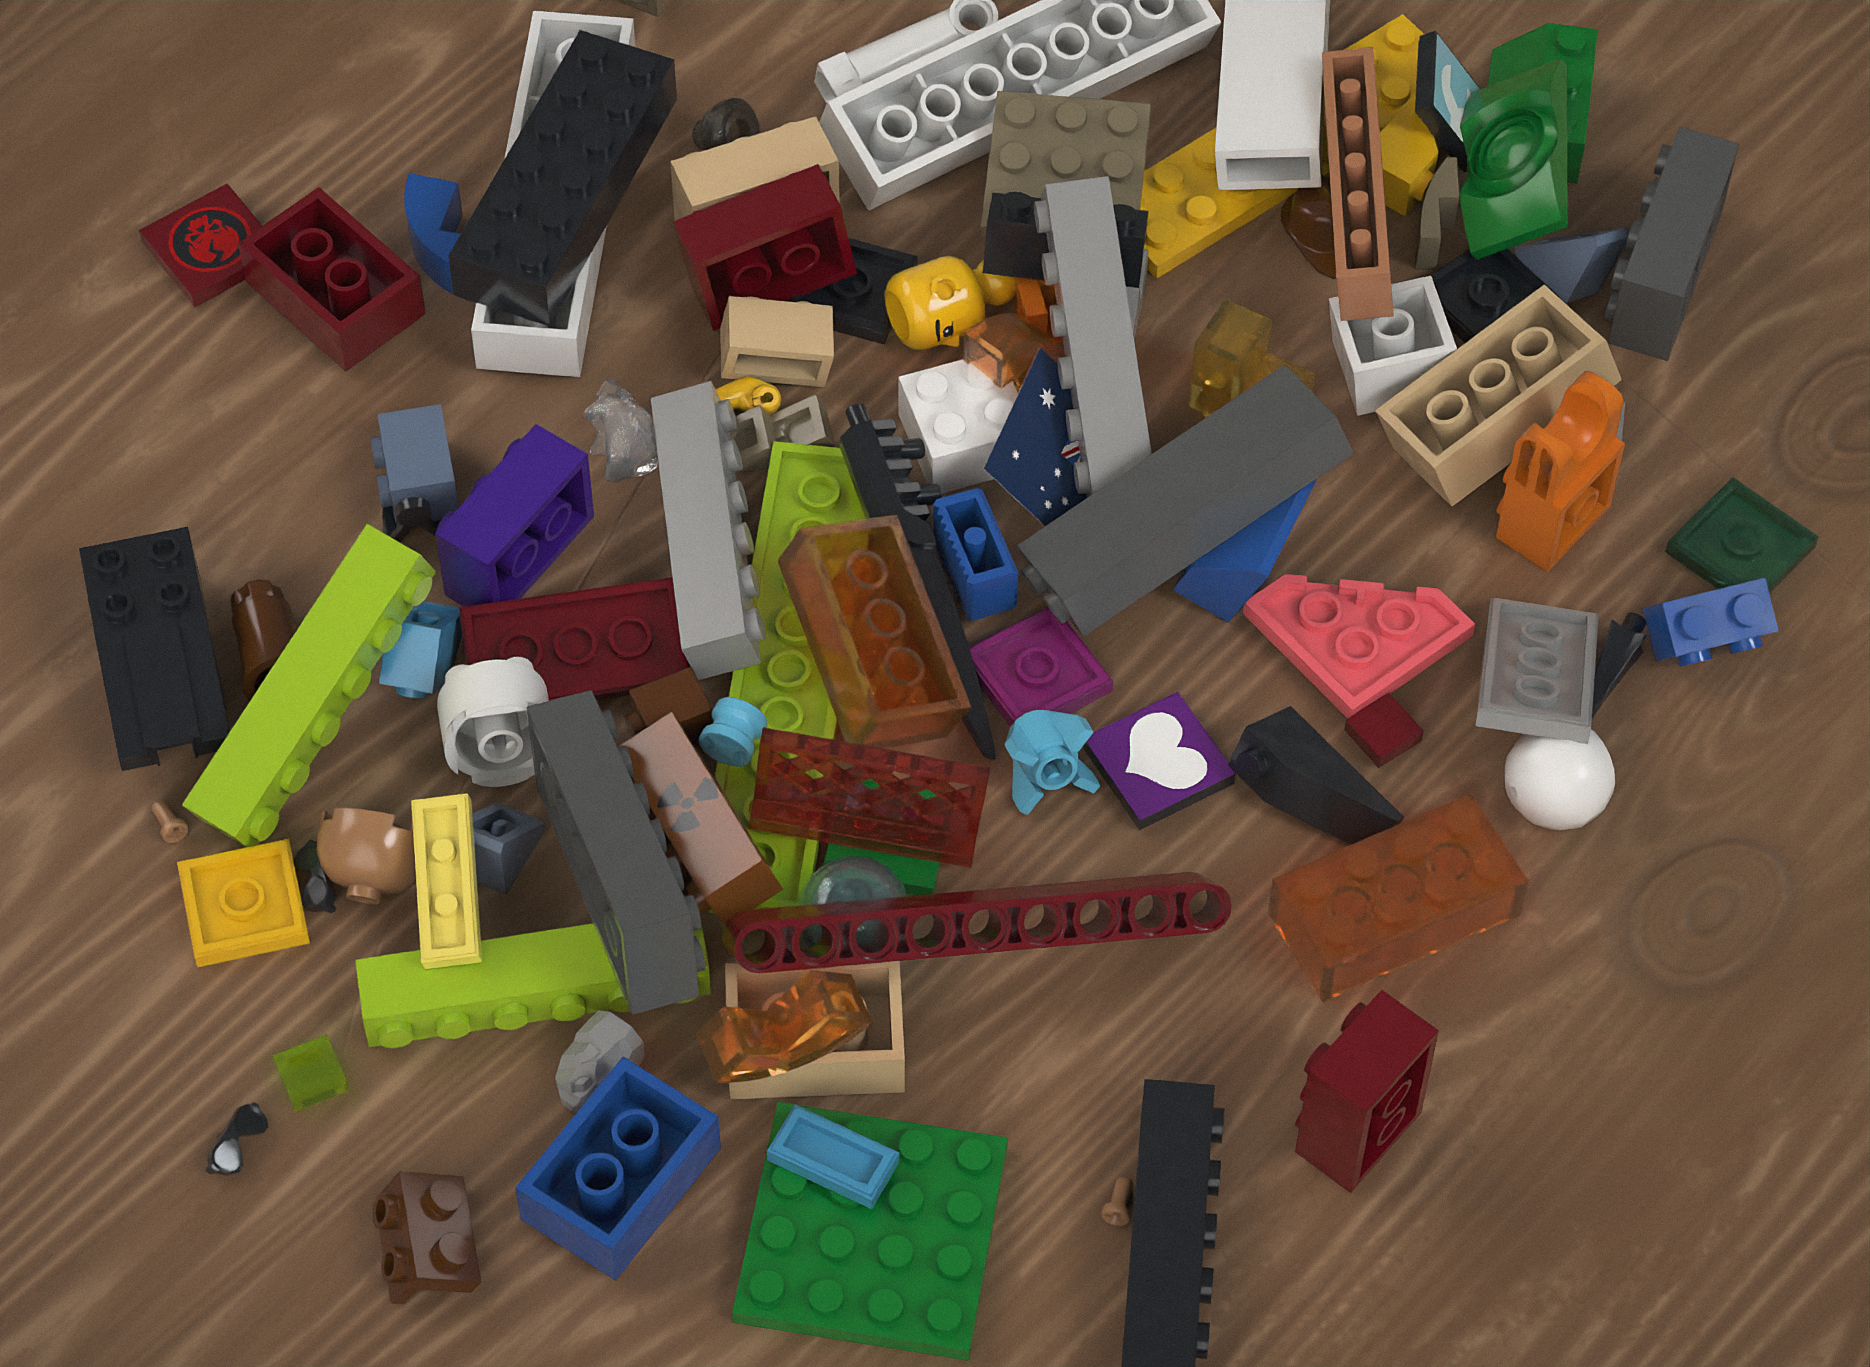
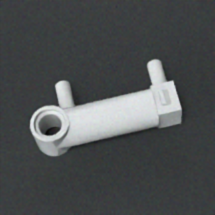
[814,0,999,104]

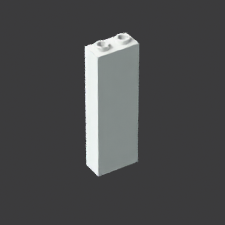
[1215,0,1330,190]

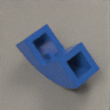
[404,173,476,303]

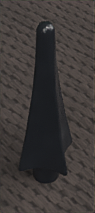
[1592,612,1647,719]

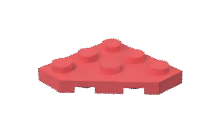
[1243,574,1475,719]

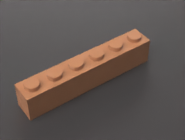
[1322,47,1394,321]

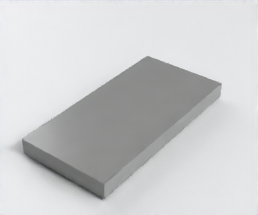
[1475,597,1599,744]

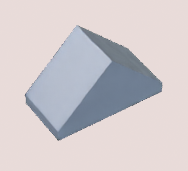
[1515,227,1629,303]
[472,802,547,895]

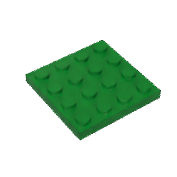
[732,1102,1008,1361]

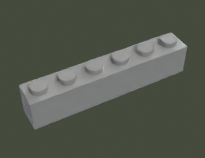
[1034,176,1152,498]
[651,381,766,680]

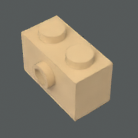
[720,296,834,387]

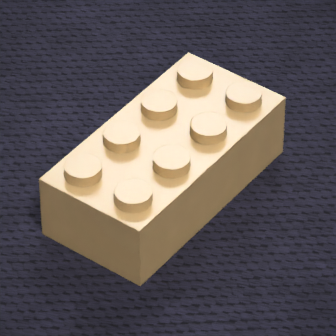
[1375,284,1622,506]

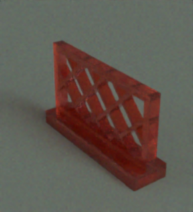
[749,727,990,868]

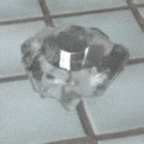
[584,378,658,483]

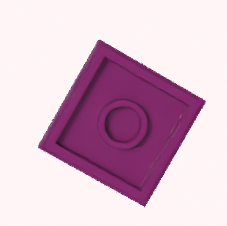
[969,607,1113,727]

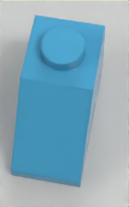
[379,601,463,698]

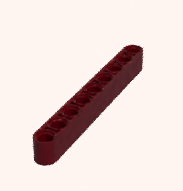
[721,872,1232,973]

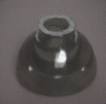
[692,98,760,151]

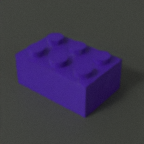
[435,424,594,607]

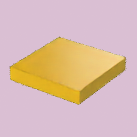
[177,838,310,968]

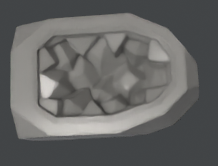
[555,1010,645,1112]

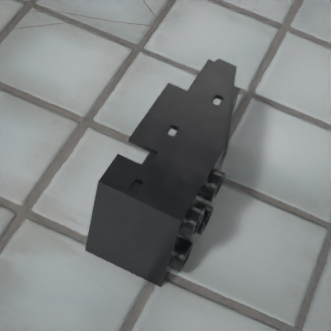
[79,527,230,771]

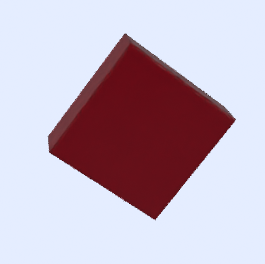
[1344,693,1424,768]

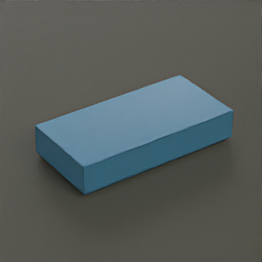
[767,1104,899,1209]

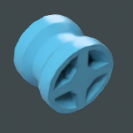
[699,697,767,767]

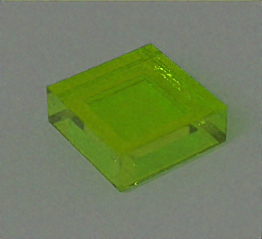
[272,1034,349,1112]

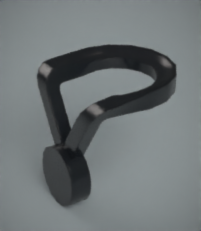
[382,497,441,542]

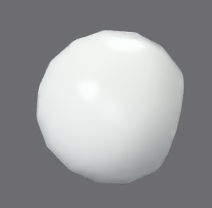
[1505,730,1615,830]

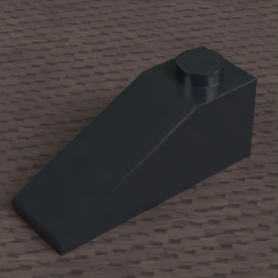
[1228,706,1404,858]

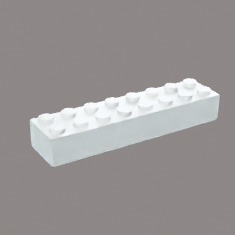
[819,0,1221,211]
[471,11,635,377]

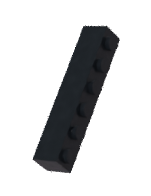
[1121,1079,1225,1367]

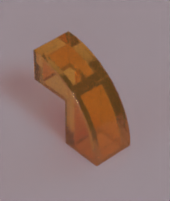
[963,313,1065,390]
[696,970,873,1083]

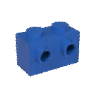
[1642,578,1779,667]

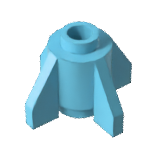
[1004,710,1101,815]

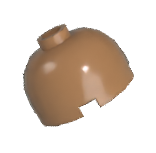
[317,808,416,904]

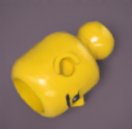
[884,256,1016,351]

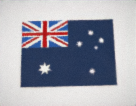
[983,347,1087,526]

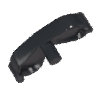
[293,840,336,913]
[206,1102,268,1176]

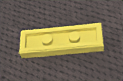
[411,793,482,969]

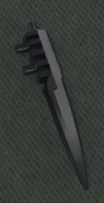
[839,403,995,760]

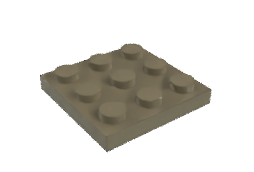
[981,91,1151,237]

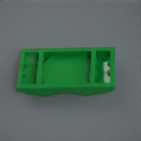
[1459,58,1568,260]

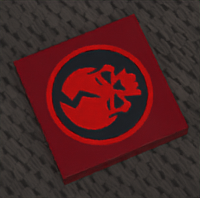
[139,183,262,307]

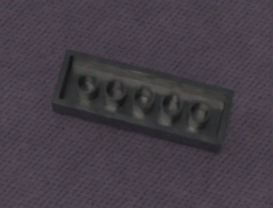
[448,30,677,326]

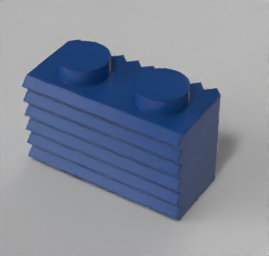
[933,488,1019,621]

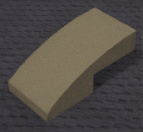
[1415,157,1459,270]
[730,394,835,472]

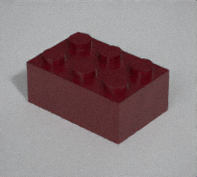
[673,164,857,331]
[238,187,426,372]
[1295,989,1439,1193]

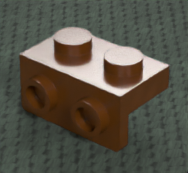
[373,1171,482,1304]

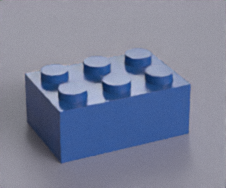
[515,1057,721,1281]

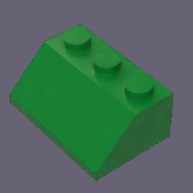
[1487,23,1598,183]

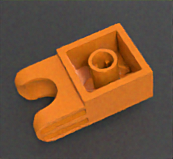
[1496,371,1625,572]

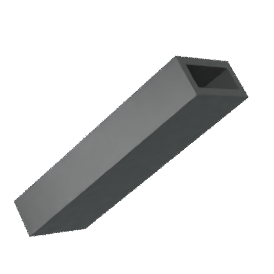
[1017,365,1354,637]

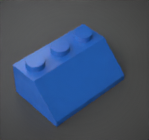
[1173,479,1317,623]

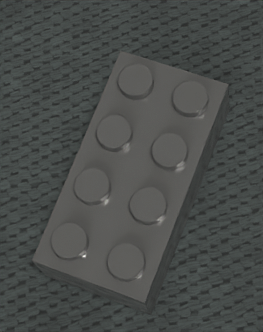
[1604,127,1739,361]

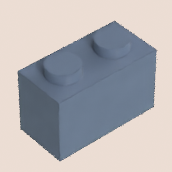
[370,404,459,527]

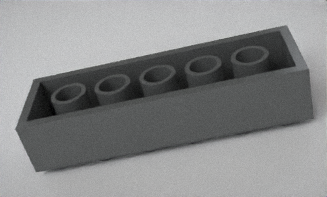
[526,690,705,1015]

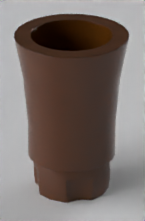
[230,579,297,701]

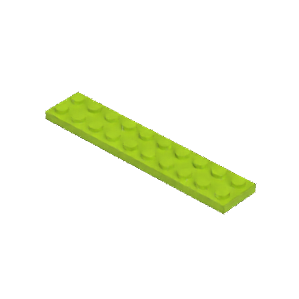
[699,441,869,913]

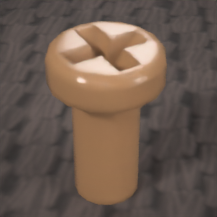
[152,800,189,843]
[1101,1177,1133,1226]

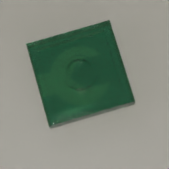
[1665,477,1819,594]

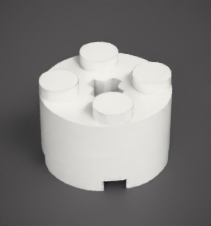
[437,657,549,787]

